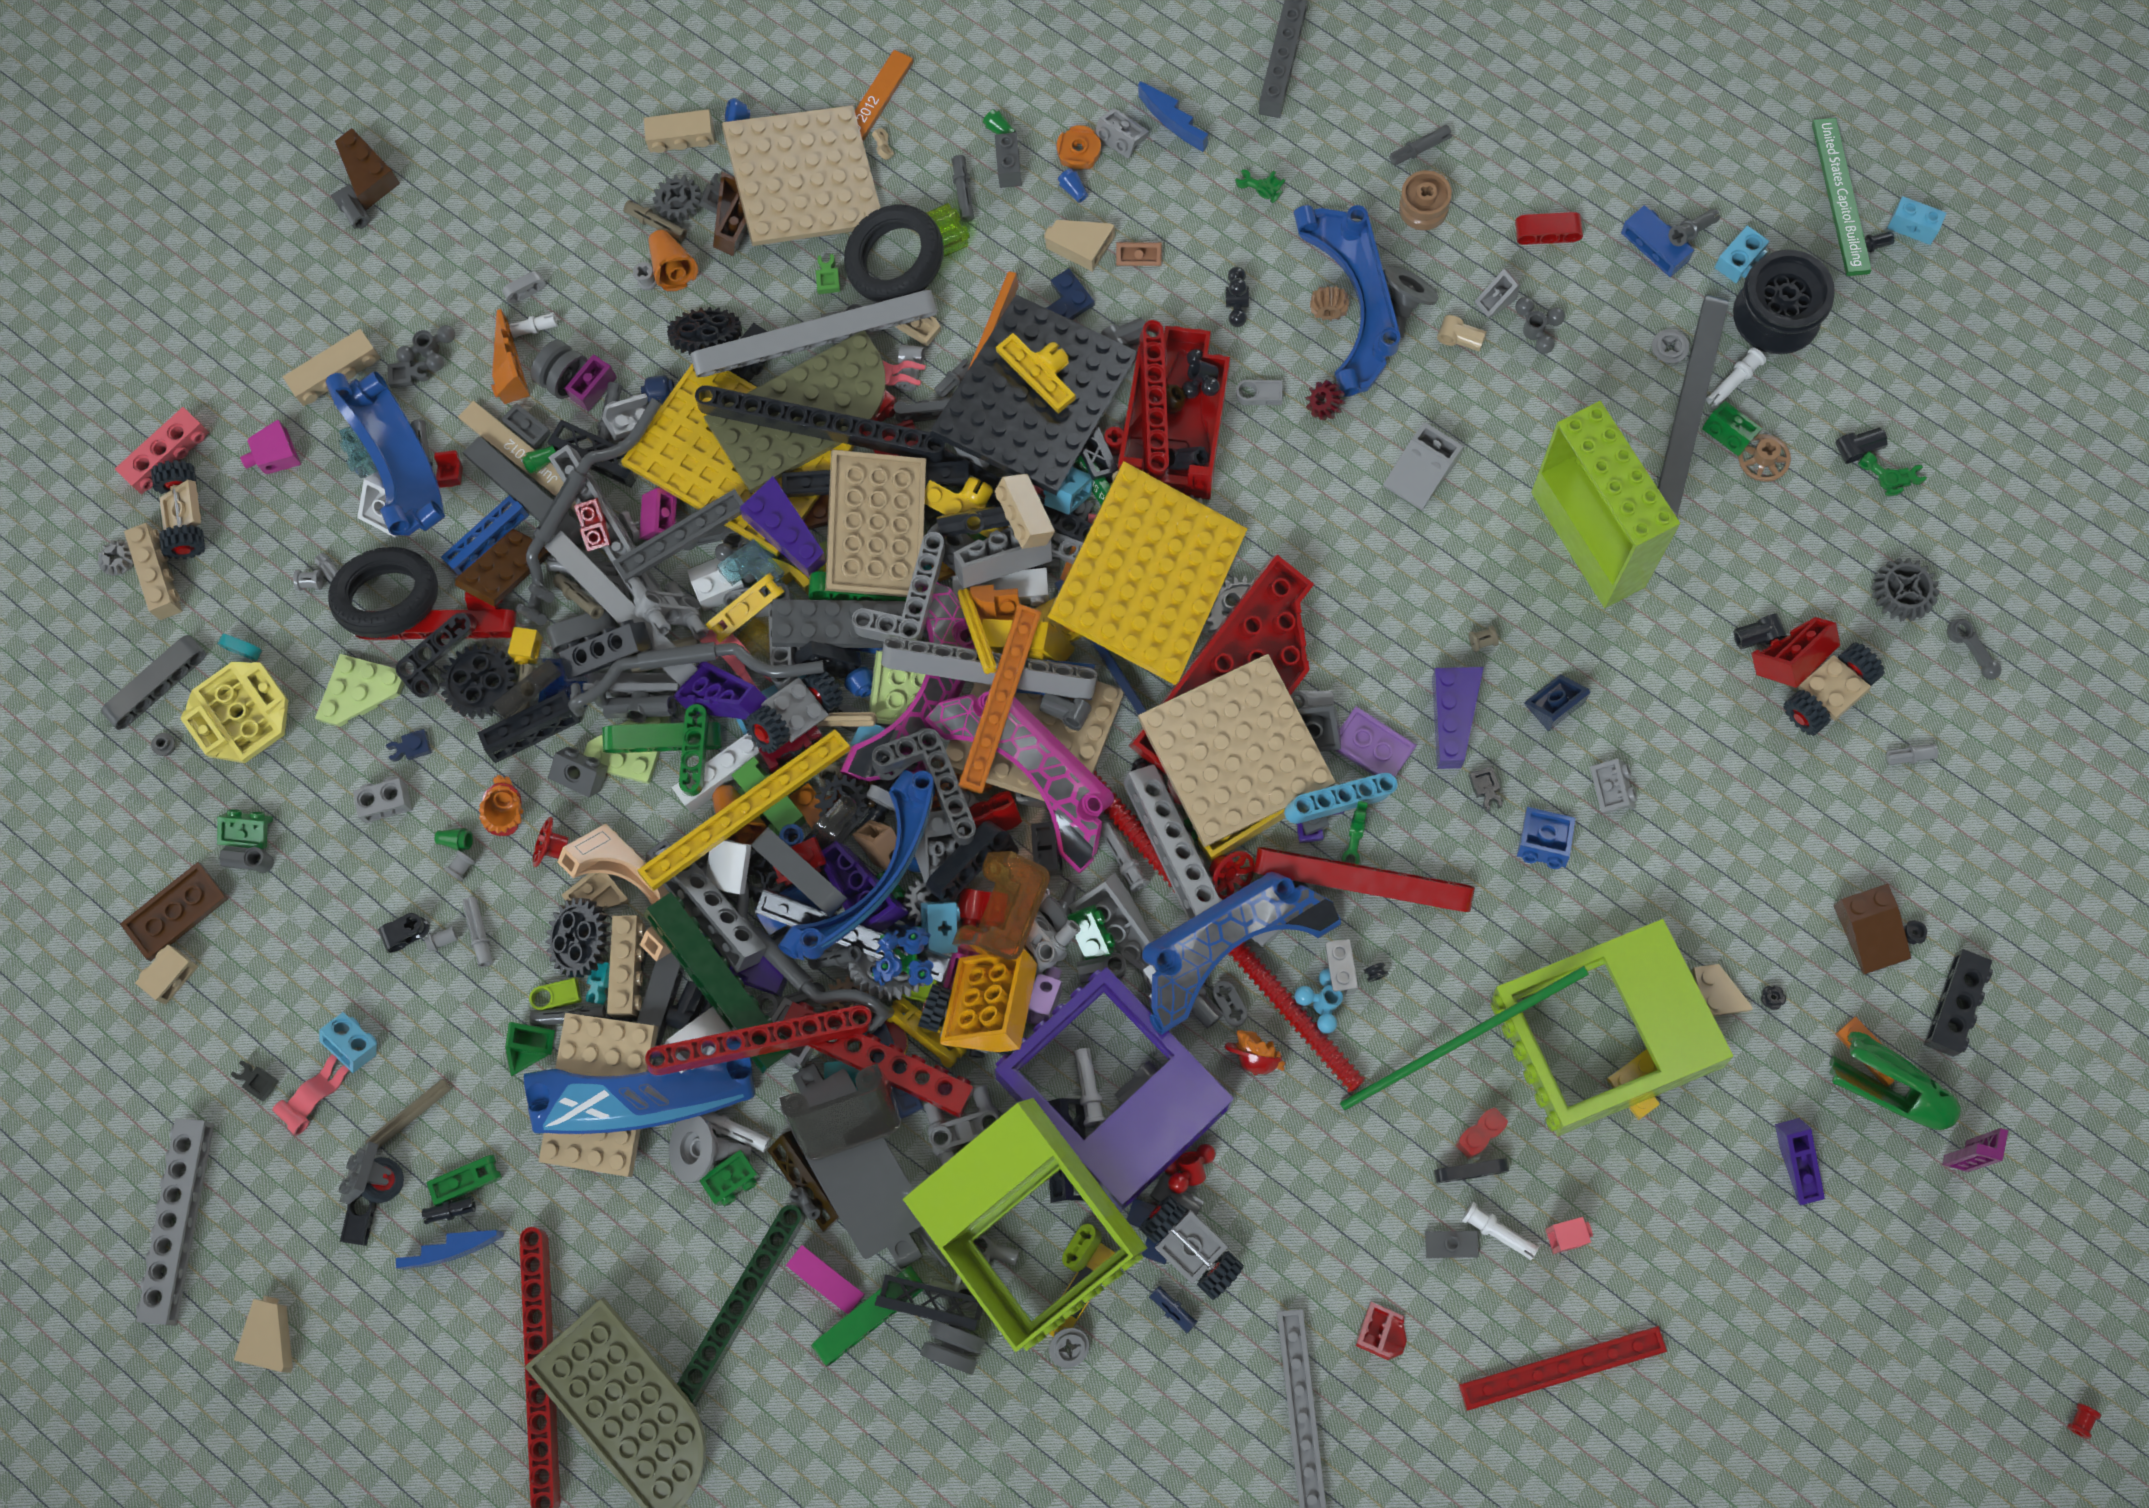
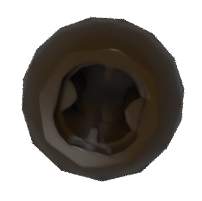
[1157,384,1186,414]

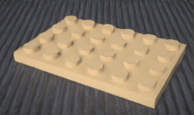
[825,450,926,597]
[539,1013,659,1177]

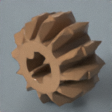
[1310,286,1349,321]

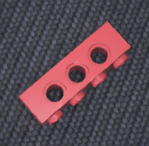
[115,407,209,495]

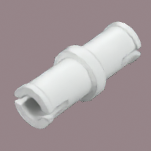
[510,312,558,338]

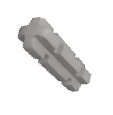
[314,553,338,582]

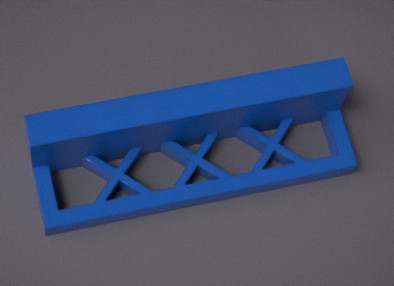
[441,495,529,576]

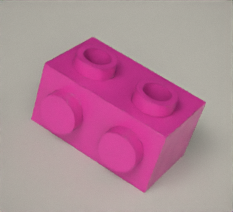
[639,488,677,541]

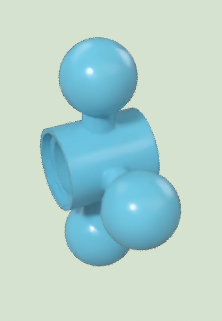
[1294,968,1343,1033]

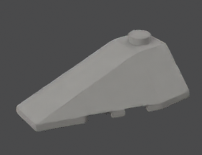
[1069,872,1155,971]

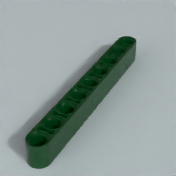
[677,1205,805,1407]

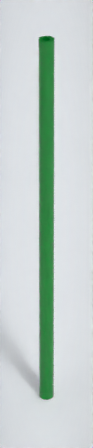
[1340,966,1589,1111]

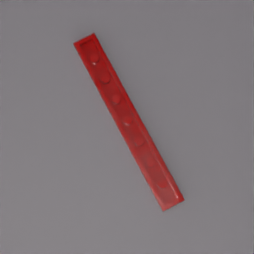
[1458,1326,1667,1411]

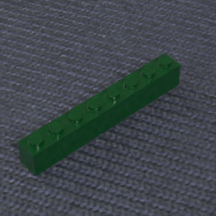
[644,892,791,1074]

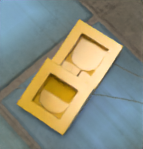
[768,558,809,595]

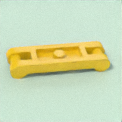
[705,573,785,643]
[886,997,967,1068]

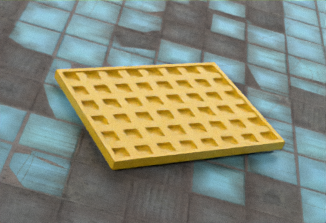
[621,363,854,557]
[1047,461,1247,685]

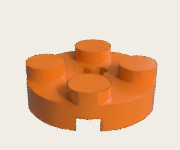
[1056,125,1101,169]

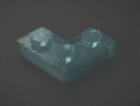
[717,539,784,589]

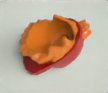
[479,775,523,836]
[1224,1030,1286,1076]

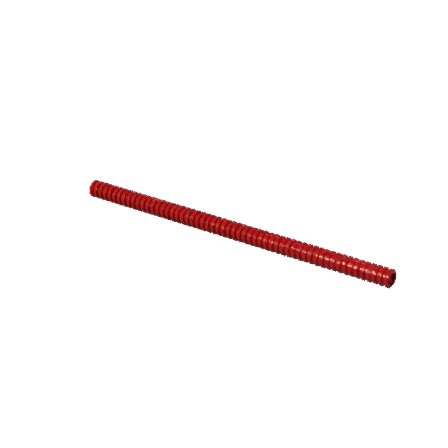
[1093,770,1365,1093]

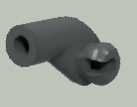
[789,1187,820,1220]

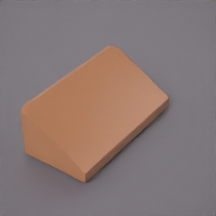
[1116,242,1162,266]

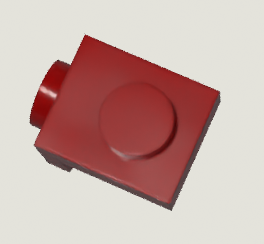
[434,450,463,488]

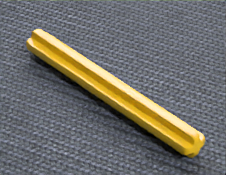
[957,588,997,674]

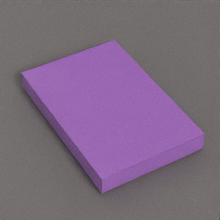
[1335,706,1417,777]

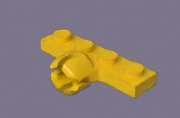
[996,333,1076,414]
[924,477,1009,538]

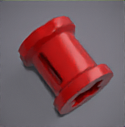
[1104,426,1124,456]
[2067,1403,2102,1440]

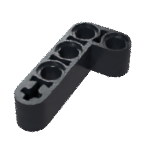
[396,613,477,698]
[926,820,1019,903]

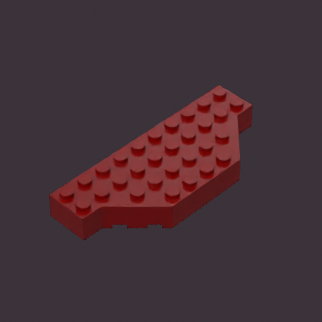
[1128,554,1314,775]

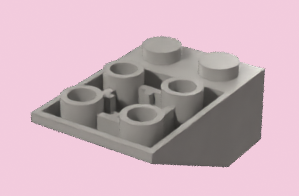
[1383,422,1464,511]
[915,807,965,885]

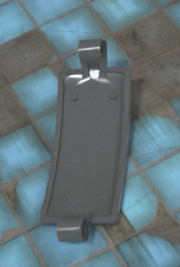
[780,1063,923,1269]

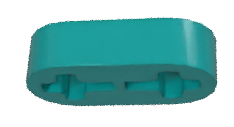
[217,633,262,661]

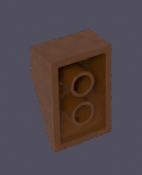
[1833,883,1911,975]

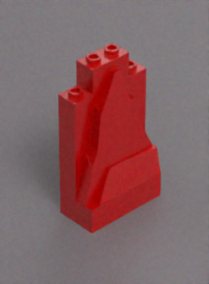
[1118,326,1230,500]

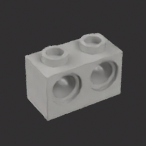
[353,777,412,823]

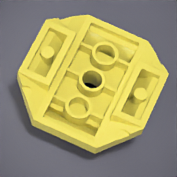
[180,662,289,763]

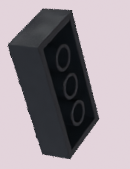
[794,641,862,678]

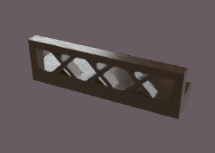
[767,1130,840,1232]

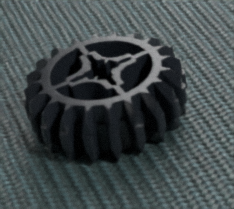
[747,846,794,903]

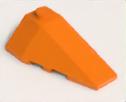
[491,309,530,404]

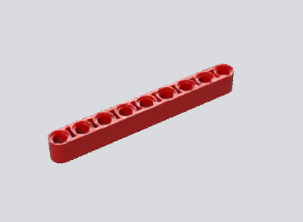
[1253,847,1475,912]
[645,1005,871,1075]

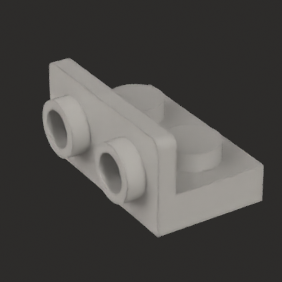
[1094,108,1149,159]
[602,393,648,440]
[1590,758,1637,814]
[1325,939,1358,995]

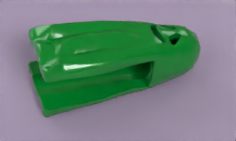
[1829,1032,1961,1130]

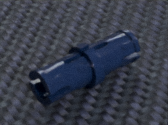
[1149,1286,1198,1334]

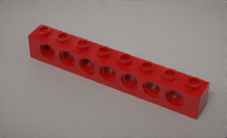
[781,1002,974,1118]

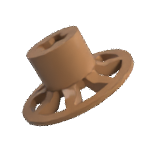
[1738,434,1791,482]

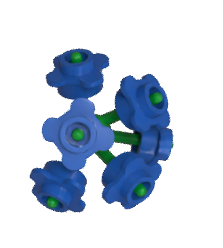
[872,926,934,986]

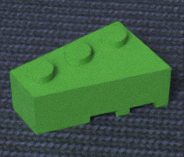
[732,757,806,836]

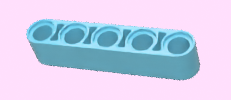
[1284,773,1398,824]

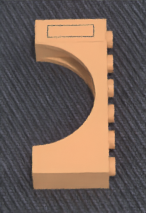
[557,824,700,961]

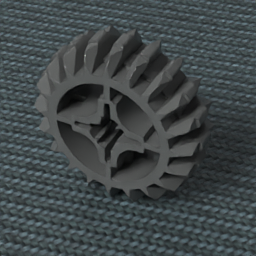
[1871,558,1940,622]

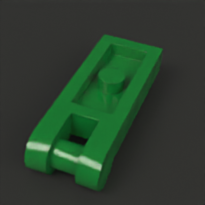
[426,1154,502,1206]

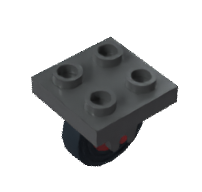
[338,1142,404,1205]

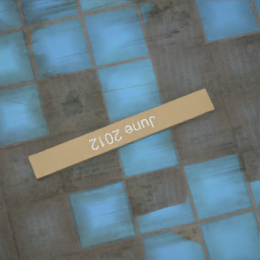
[458,401,577,515]

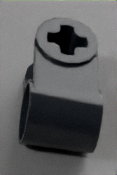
[378,913,430,953]

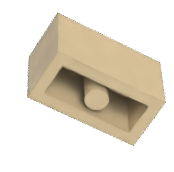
[135,945,199,1005]

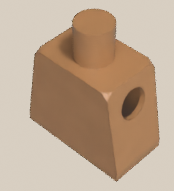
[852,820,897,870]

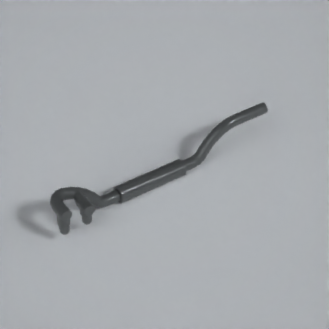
[568,642,825,717]
[736,880,894,1034]

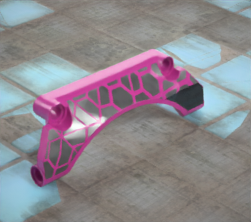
[840,583,976,781]
[925,689,1114,874]

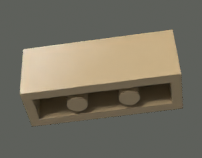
[644,109,715,153]
[995,474,1055,549]

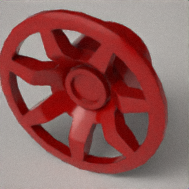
[532,817,568,867]
[1209,851,1254,900]

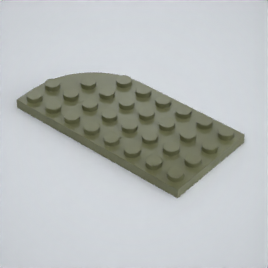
[704,330,886,494]
[525,1297,706,1508]

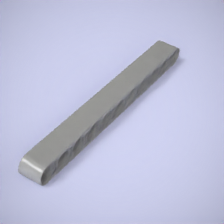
[690,290,938,378]

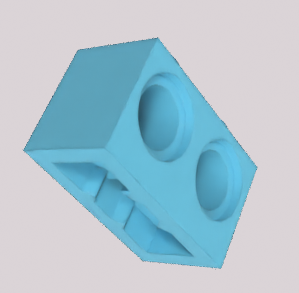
[1714,225,1770,284]
[319,1012,377,1073]

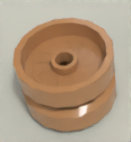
[1399,170,1452,231]

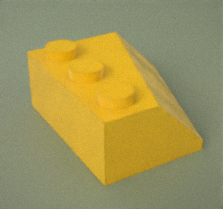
[982,619,1075,661]

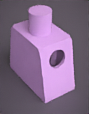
[1026,966,1062,1025]

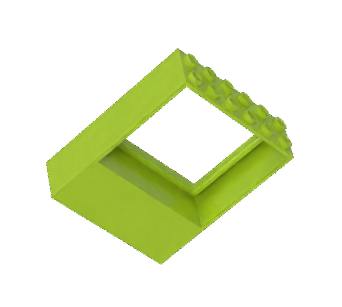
[1531,400,1681,609]
[1490,919,1734,1137]
[903,1098,1147,1353]

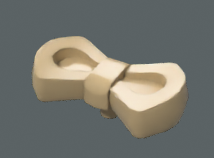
[872,128,894,160]

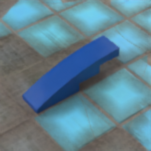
[1138,81,1208,152]
[396,1230,504,1270]

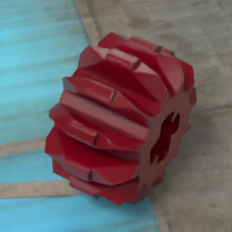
[1305,380,1346,421]

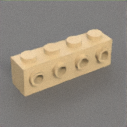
[282,329,381,407]
[124,523,182,620]
[607,915,645,1018]

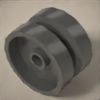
[531,339,588,399]
[920,1320,986,1375]

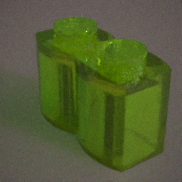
[926,203,970,257]

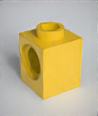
[508,627,543,665]

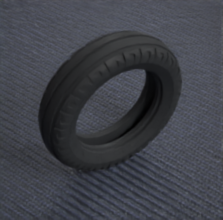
[844,204,944,303]
[328,547,438,638]

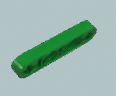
[679,704,709,796]

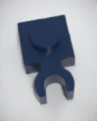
[386,729,432,762]

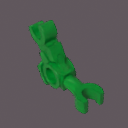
[1235,169,1285,203]
[1858,452,1927,497]
[1341,801,1368,864]

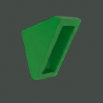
[505,1022,555,1077]

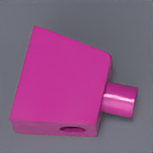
[240,420,301,474]

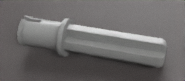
[462,896,494,968]

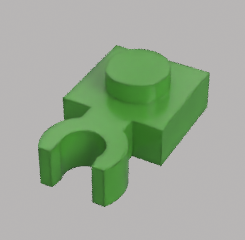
[815,254,841,295]

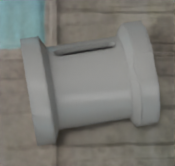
[633,262,657,290]
[293,570,324,591]
[443,850,476,882]

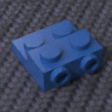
[1517,807,1576,869]

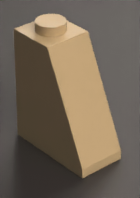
[1044,220,1115,272]
[234,1296,293,1373]

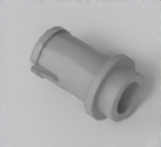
[424,926,458,952]

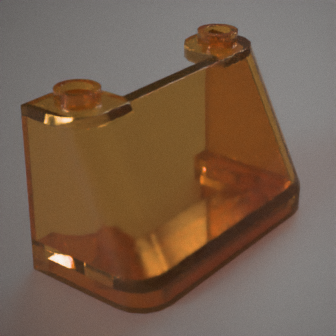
[952,851,1050,960]

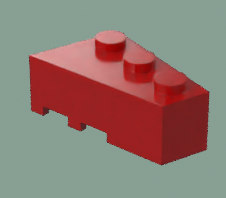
[1751,617,1841,688]

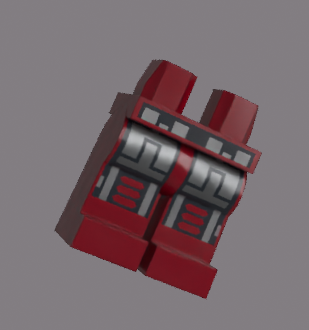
[758,726,822,774]

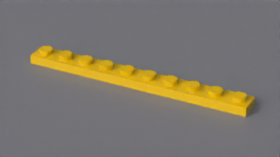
[637,730,850,891]

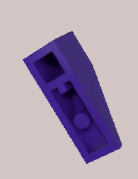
[1775,1118,1825,1206]

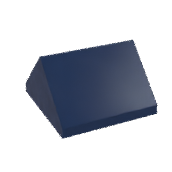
[1524,674,1591,732]

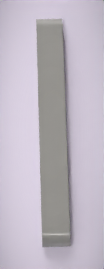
[544,530,698,686]
[881,637,1098,699]

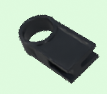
[340,1194,376,1246]

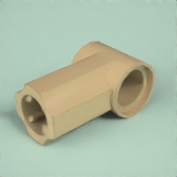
[1437,315,1487,351]

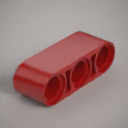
[1515,212,1583,245]

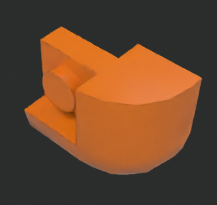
[970,585,1020,623]

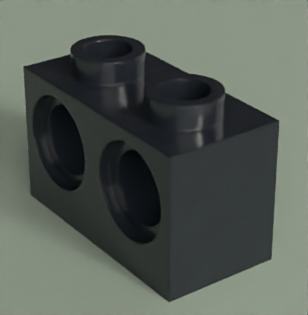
[1031,822,1063,877]

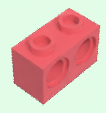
[1545,1217,1593,1254]

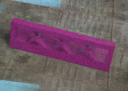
[1942,1128,2009,1172]

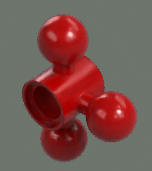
[1164,1144,1216,1194]

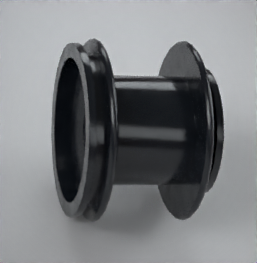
[1733,250,1835,354]

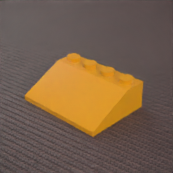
[940,948,1038,1052]

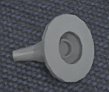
[669,1116,751,1183]

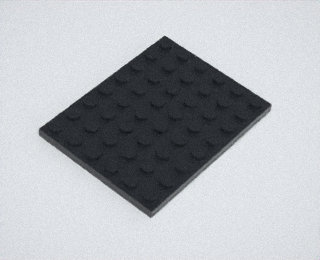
[930,294,1138,496]

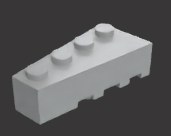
[954,525,1052,588]

